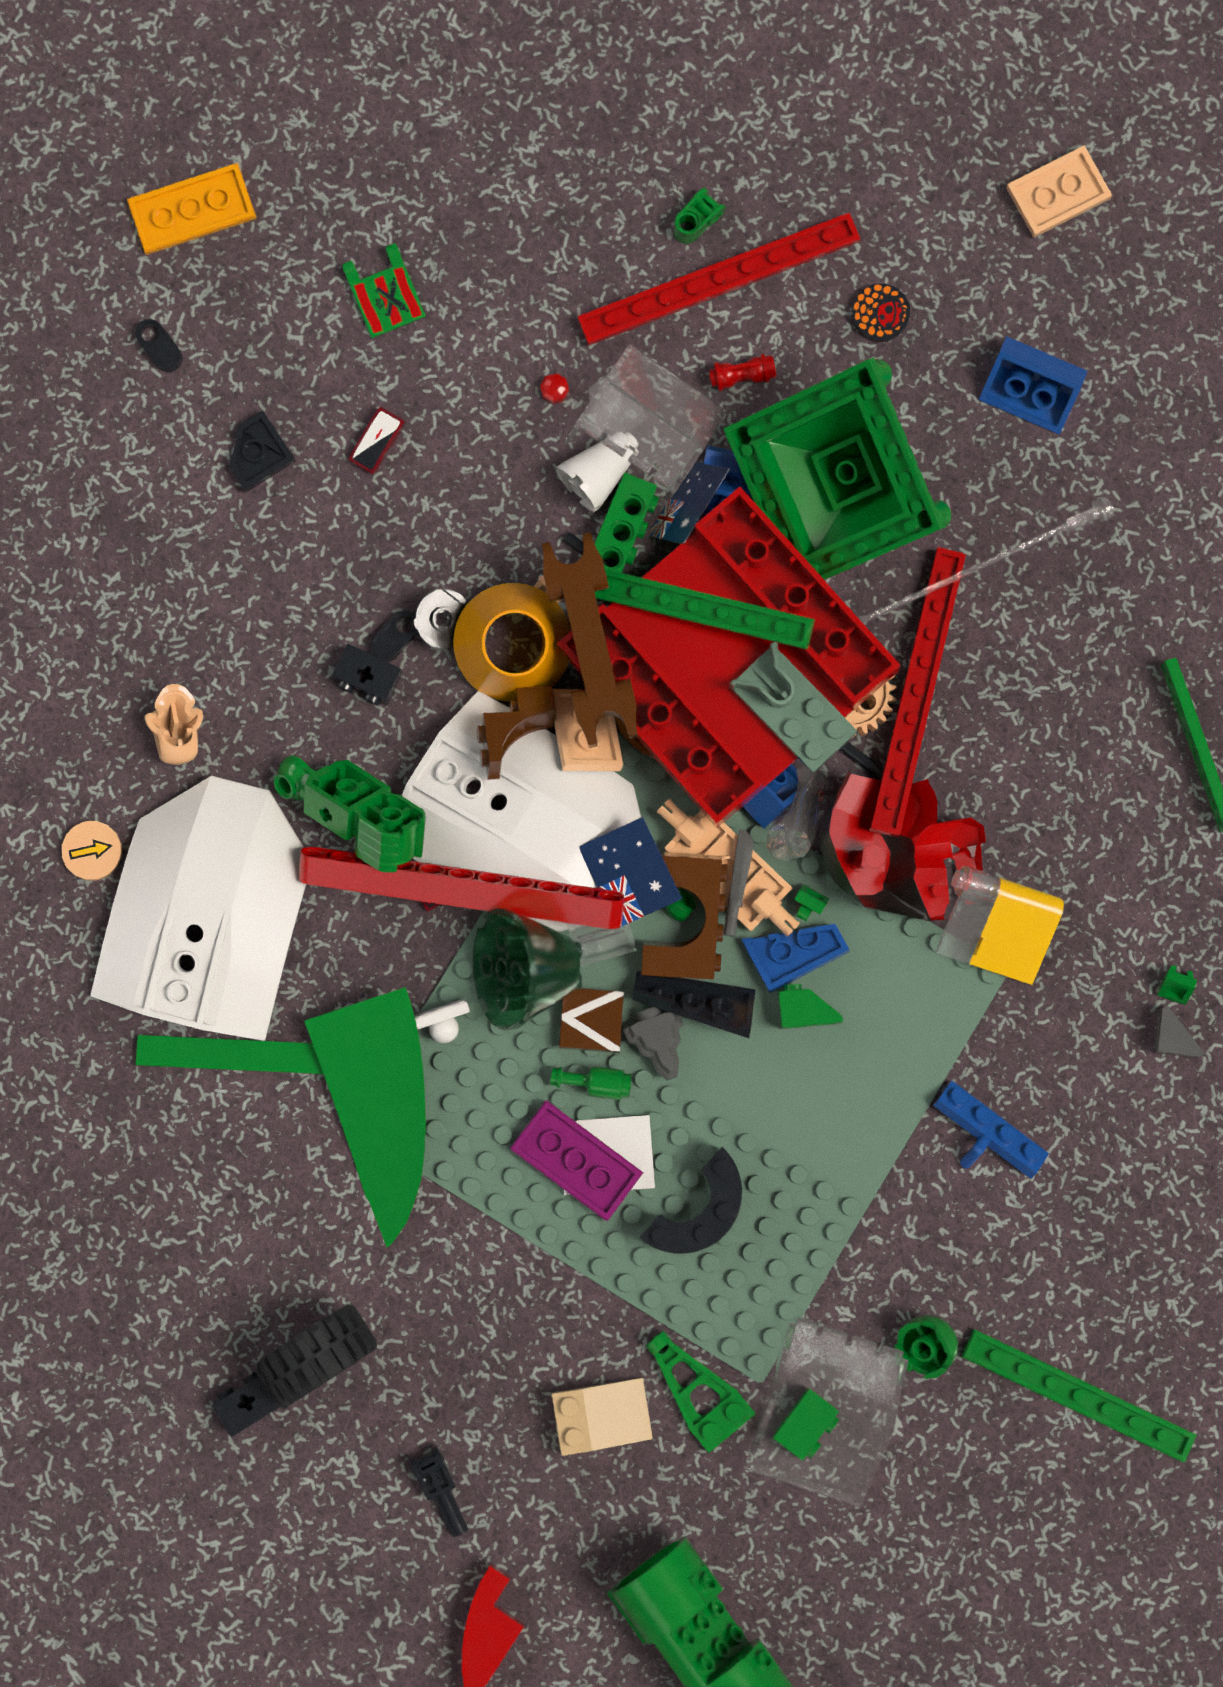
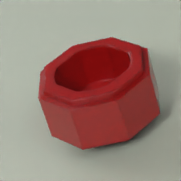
[540,373,569,404]

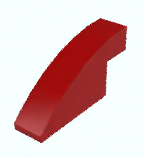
[462,1563,525,1687]

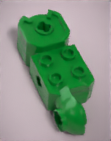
[273,755,426,873]

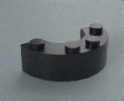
[639,1147,742,1254]

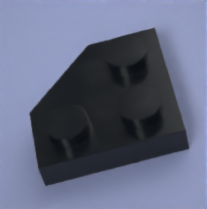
[229,410,295,493]

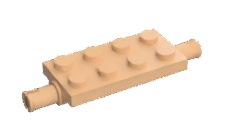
[657,799,800,937]

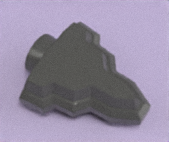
[622,1007,683,1081]

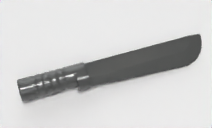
[723,829,754,937]

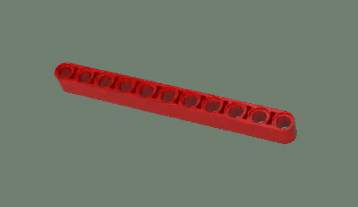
[299,847,624,929]

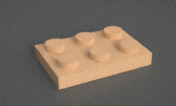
[1006,145,1112,238]
[552,689,623,771]

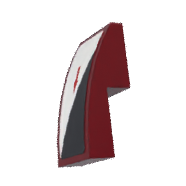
[348,407,406,474]

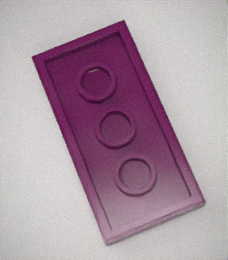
[510,1100,644,1222]

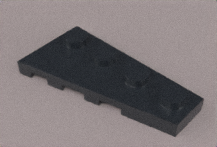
[632,971,756,1039]

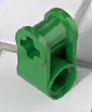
[673,187,727,244]

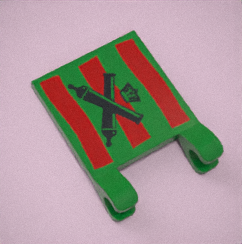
[342,244,426,338]

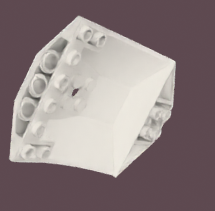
[402,691,641,937]
[90,776,306,1041]

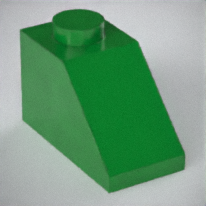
[777,984,843,1029]

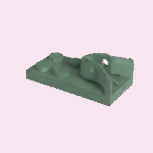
[730,641,857,774]

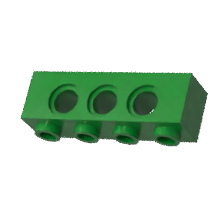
[595,472,660,573]

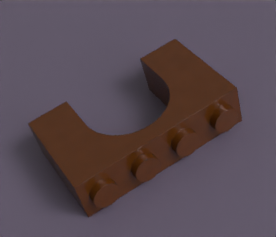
[641,852,728,980]

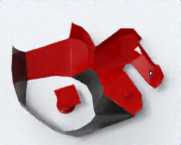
[818,766,987,921]

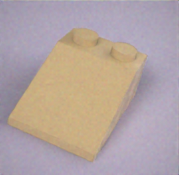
[552,1378,653,1456]

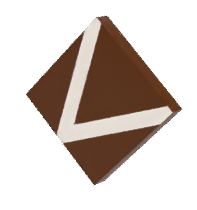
[559,987,624,1053]

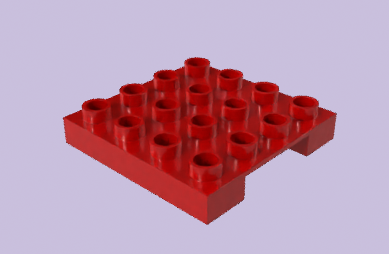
[557,487,900,828]

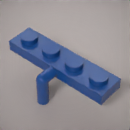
[933,1081,1049,1179]

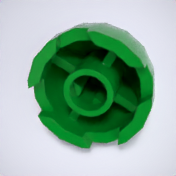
[895,1315,958,1379]

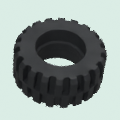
[255,1304,377,1409]

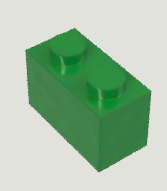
[771,1388,840,1461]

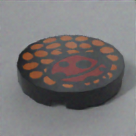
[852,284,910,342]

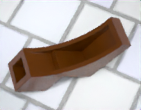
[477,686,555,780]

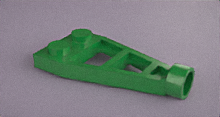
[645,1330,756,1453]

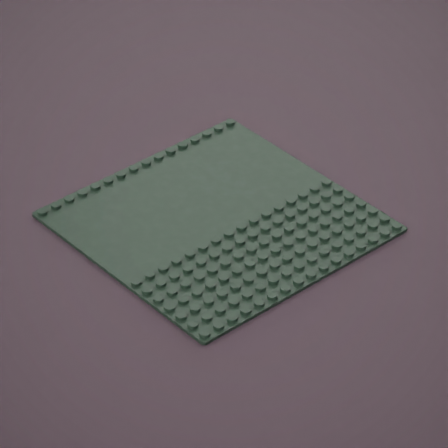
[418,732,1006,1383]

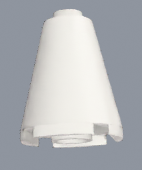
[556,432,638,512]

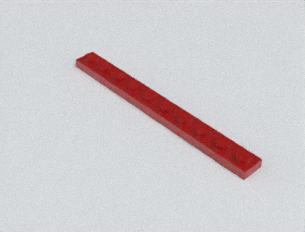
[578,212,860,346]
[869,547,966,838]

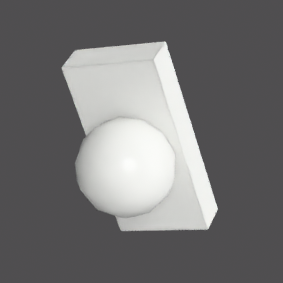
[414,998,470,1044]

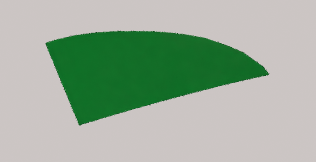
[304,987,426,1248]

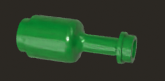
[551,1066,632,1100]

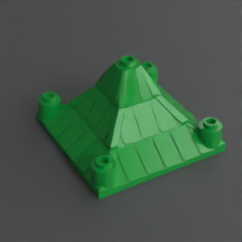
[723,357,951,580]

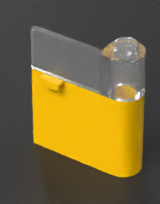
[935,866,1064,985]

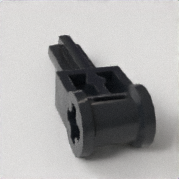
[409,1446,468,1537]

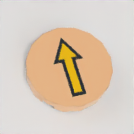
[62,821,122,881]

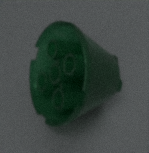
[472,908,583,1031]

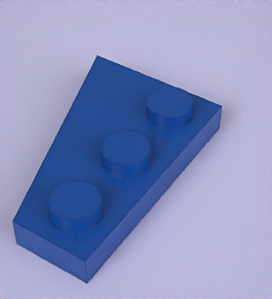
[741,924,850,993]

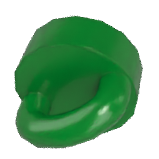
[665,888,696,921]

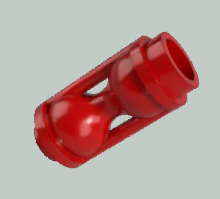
[709,353,776,392]

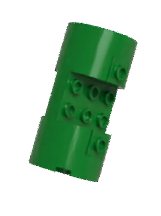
[607,1536,793,1687]

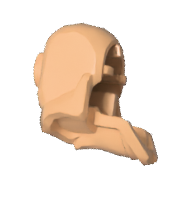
[145,684,203,765]

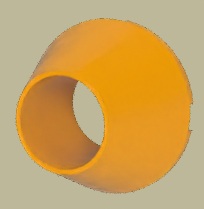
[453,583,571,702]

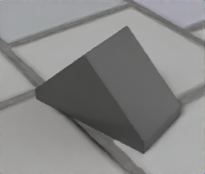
[1153,1005,1205,1059]

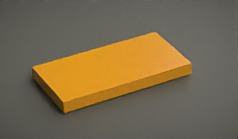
[127,163,257,255]

